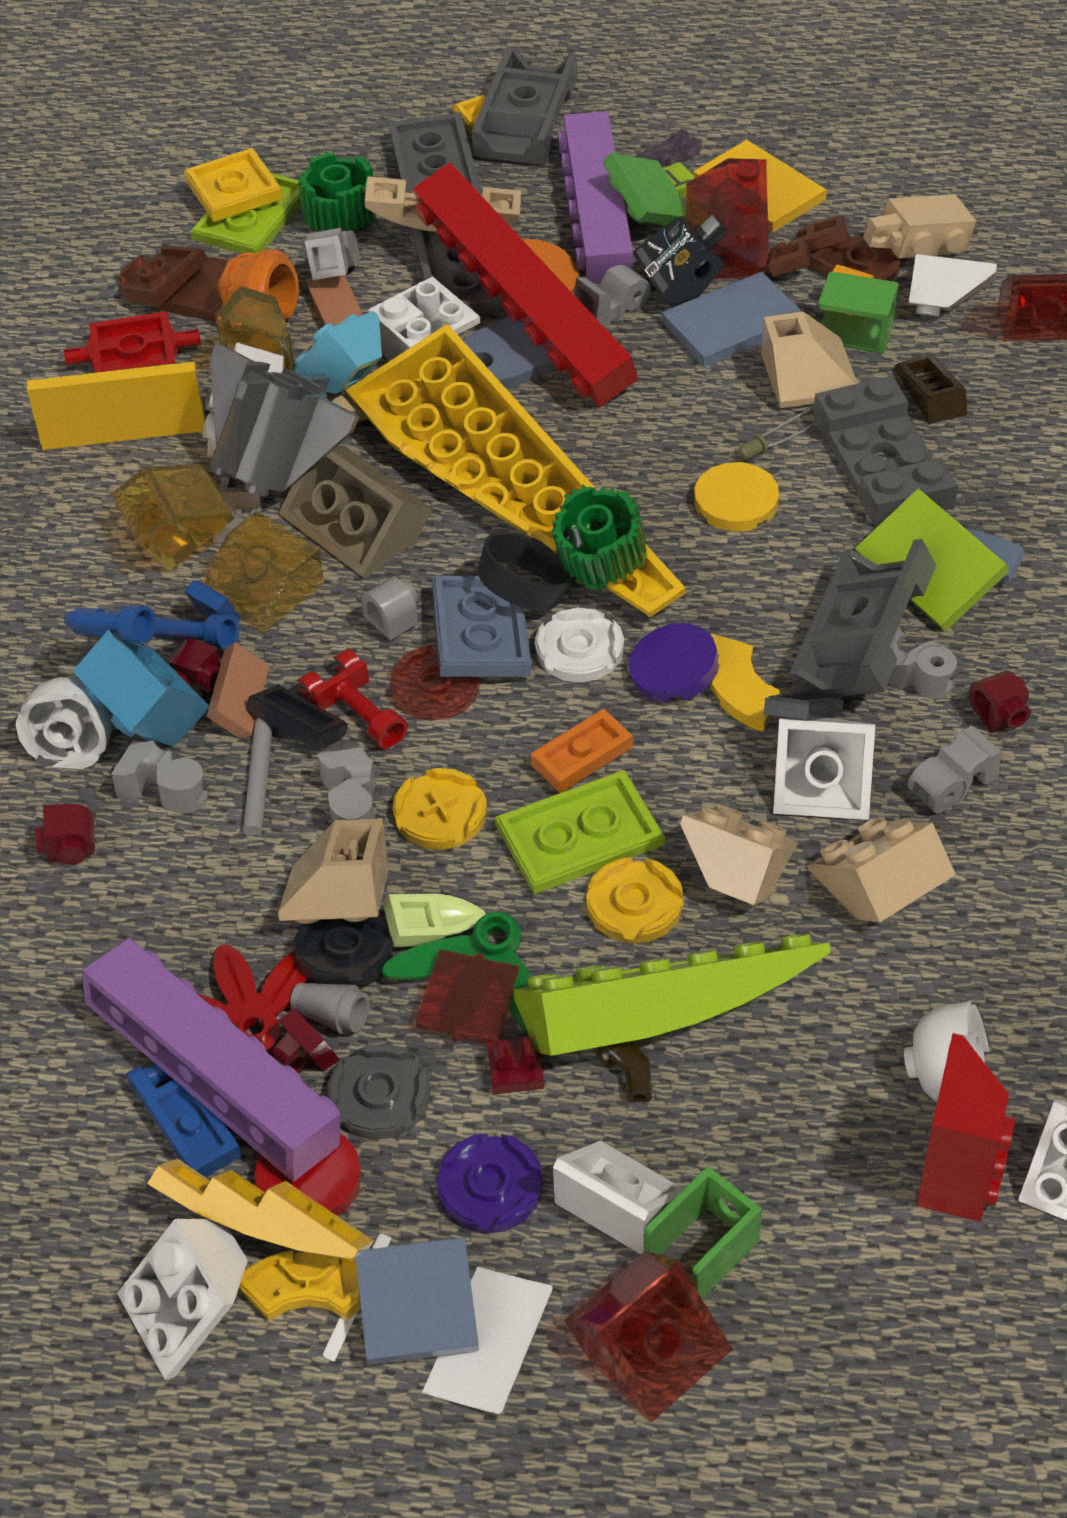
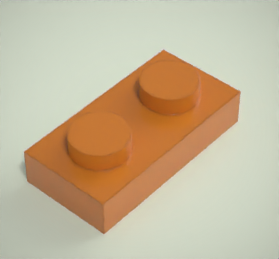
[531,708,633,793]

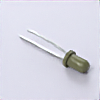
[738,409,811,460]

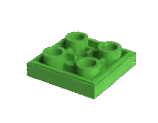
[603,153,694,227]

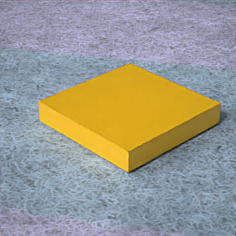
[184,148,283,222]

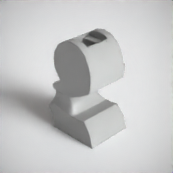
[305,228,359,280]
[574,265,651,327]
[887,625,957,699]
[908,725,1002,814]
[111,740,208,813]
[317,747,376,823]

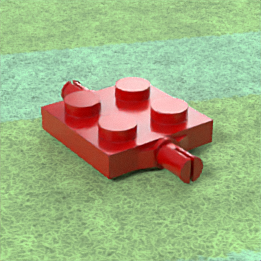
[63,311,201,373]

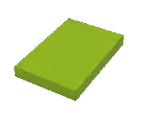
[190,173,301,254]
[855,488,1010,632]
[495,770,665,894]

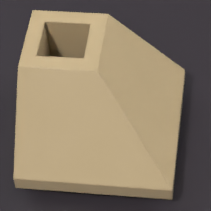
[761,312,858,408]
[680,805,798,905]

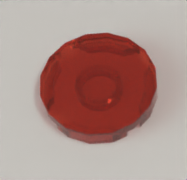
[390,645,480,721]

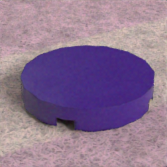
[628,623,719,703]
[437,1133,543,1234]

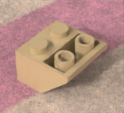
[807,817,956,922]
[278,818,389,924]

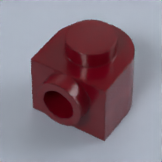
[166,638,221,699]
[969,670,1031,733]
[35,804,95,865]

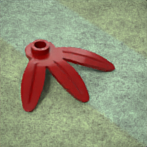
[197,944,308,1053]

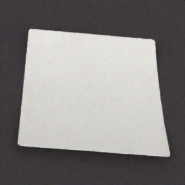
[323,1234,553,1414]

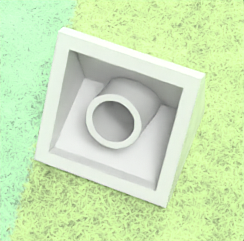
[553,1141,684,1256]

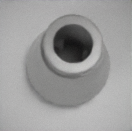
[290,982,369,1034]

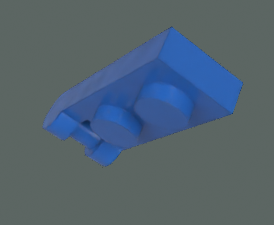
[125,1063,241,1177]

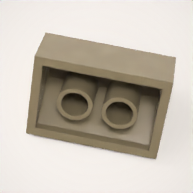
[278,445,433,578]

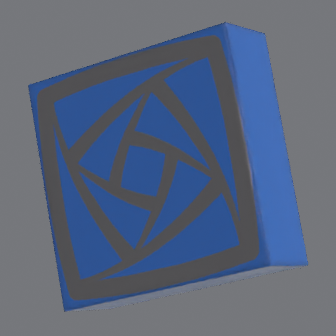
[184,580,240,623]

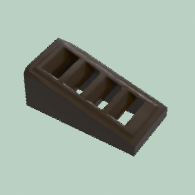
[895,354,967,424]

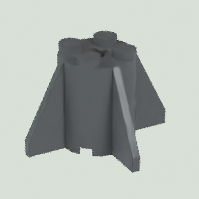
[210,343,359,497]

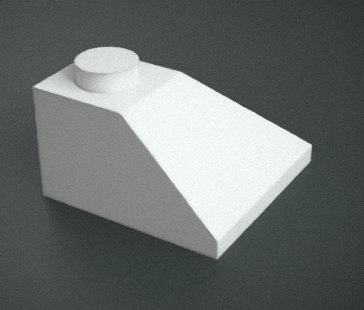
[908,254,997,317]
[773,717,875,820]

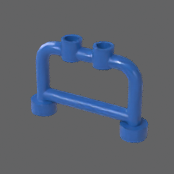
[64,605,239,651]

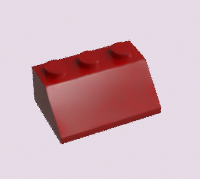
[917,1033,1016,1222]

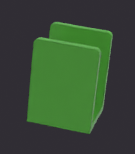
[818,272,899,354]
[644,1166,762,1305]

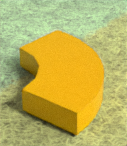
[710,633,780,732]
[238,1250,361,1321]

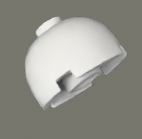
[16,677,113,769]
[904,1001,989,1102]

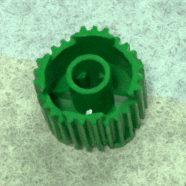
[298,151,376,232]
[552,484,647,590]

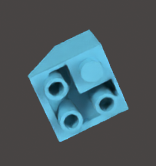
[292,311,382,393]

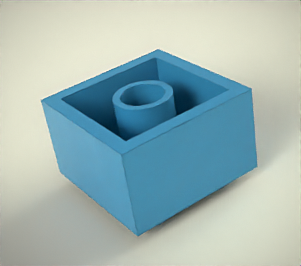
[72,629,209,747]

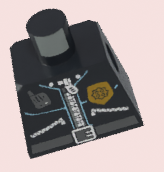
[633,214,729,307]

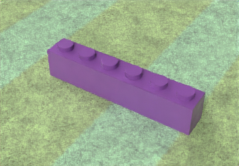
[558,111,633,284]
[82,938,341,1182]

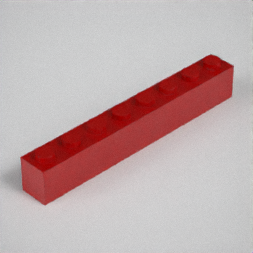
[412,162,638,408]

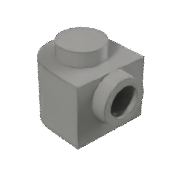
[361,577,418,641]

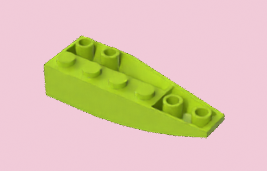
[513,934,831,1056]

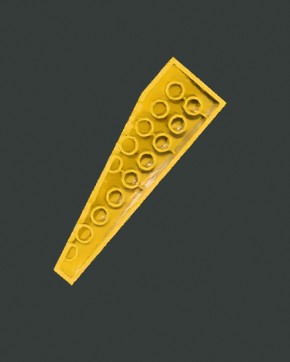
[346,324,687,617]

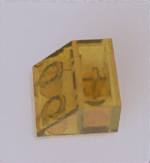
[111,464,235,572]

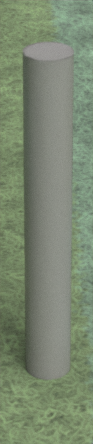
[243,718,273,835]

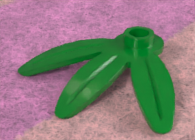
[382,912,532,1037]

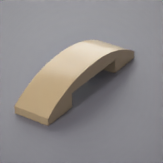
[365,177,521,232]

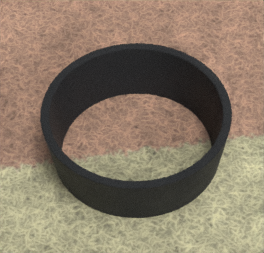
[477,532,575,610]

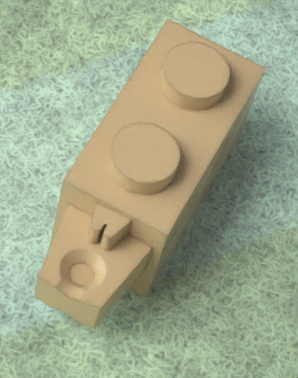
[863,194,976,259]

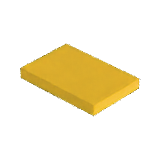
[693,140,827,233]

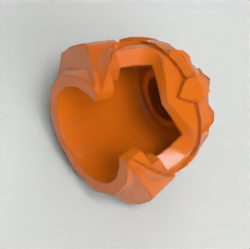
[217,249,299,322]

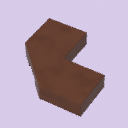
[769,215,848,277]

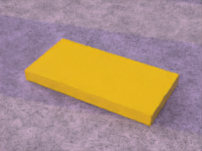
[27,362,206,450]

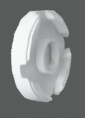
[535,608,624,682]

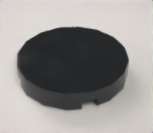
[294,917,393,987]

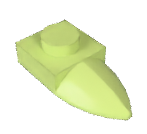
[383,894,486,947]

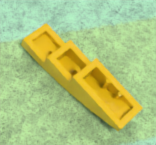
[147,1158,374,1259]

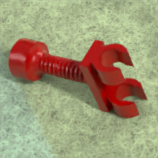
[297,648,408,750]

